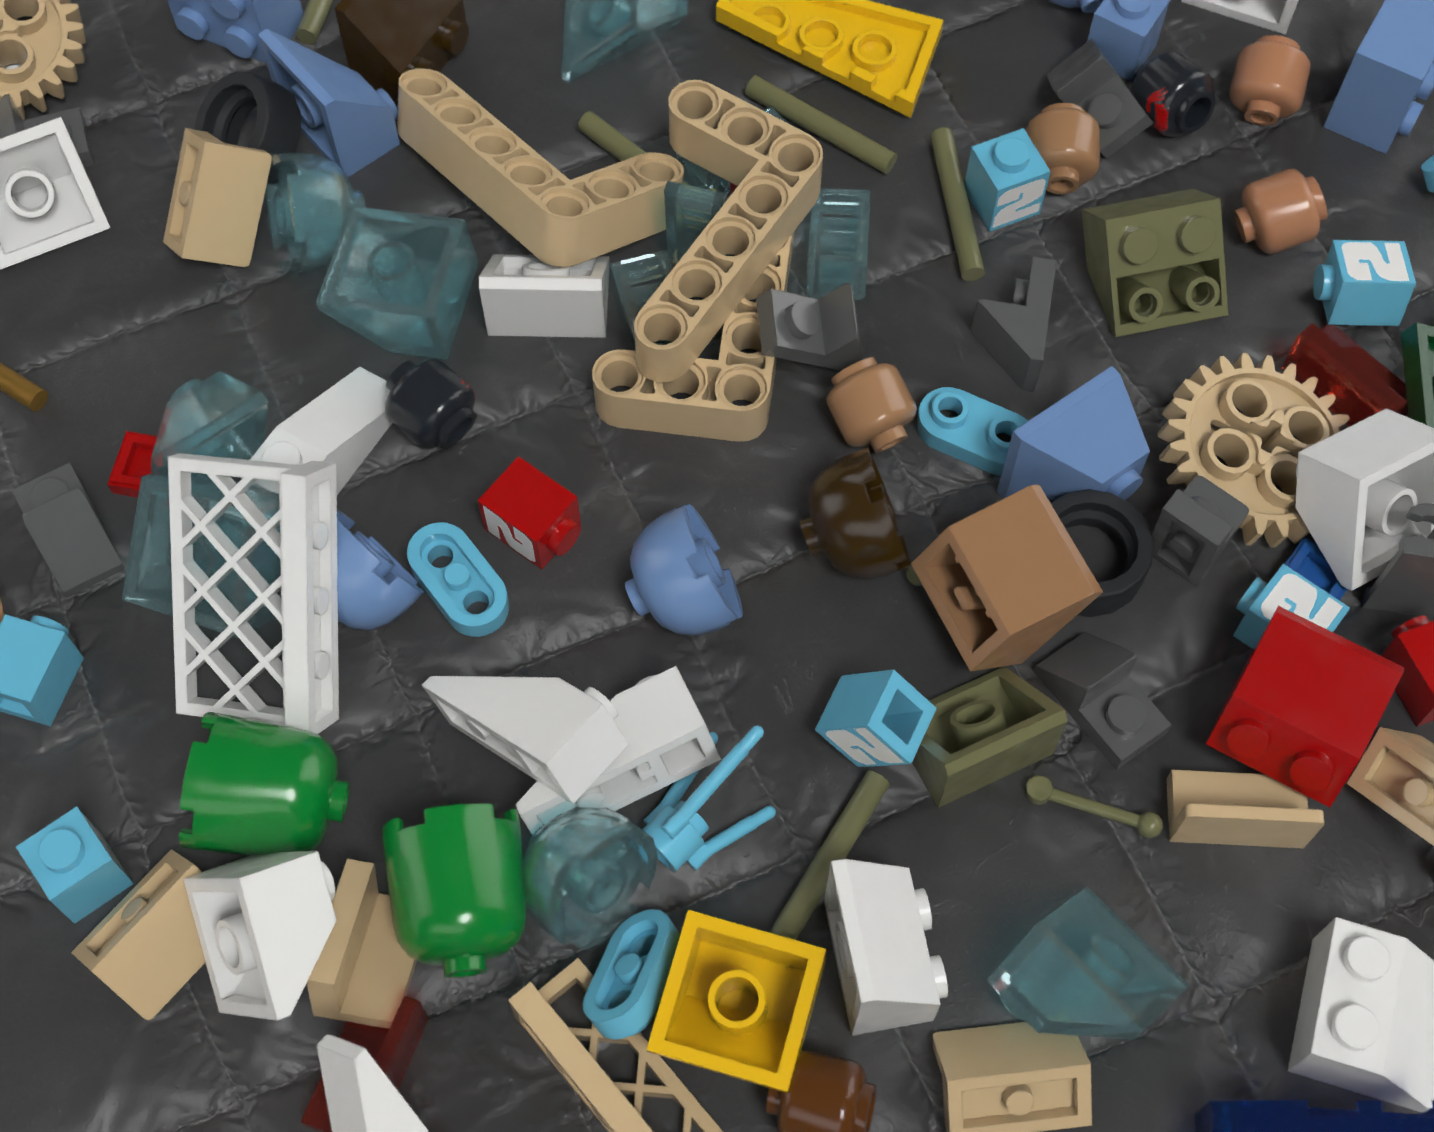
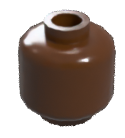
[766,1050,877,1132]

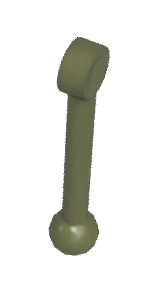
[1025,775,1163,838]

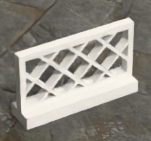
[168,453,339,734]

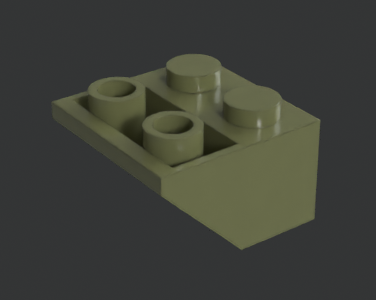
[1081,189,1228,337]

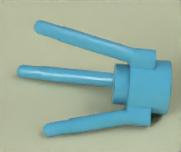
[638,725,776,872]

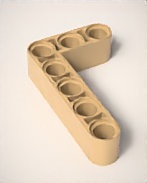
[397,68,684,267]
[634,80,823,382]
[592,231,795,442]

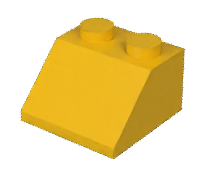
[646,910,826,1093]

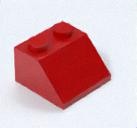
[1206,606,1405,808]

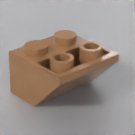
[911,485,1103,671]

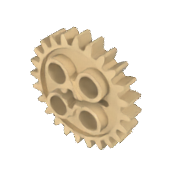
[0,0,86,120]
[1158,353,1350,548]

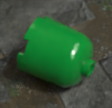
[179,712,350,856]
[382,803,526,978]

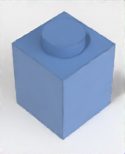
[1087,0,1170,82]

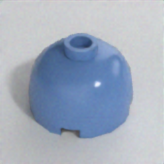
[625,504,743,636]
[337,509,424,630]

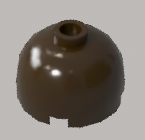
[800,447,912,579]

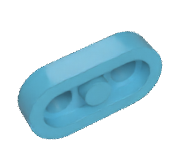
[916,387,1028,476]
[407,522,509,637]
[583,909,681,1039]

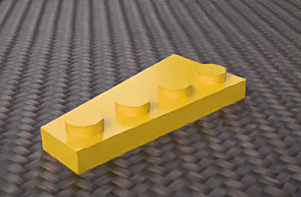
[716,0,944,118]

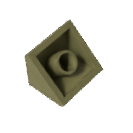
[912,666,1068,808]

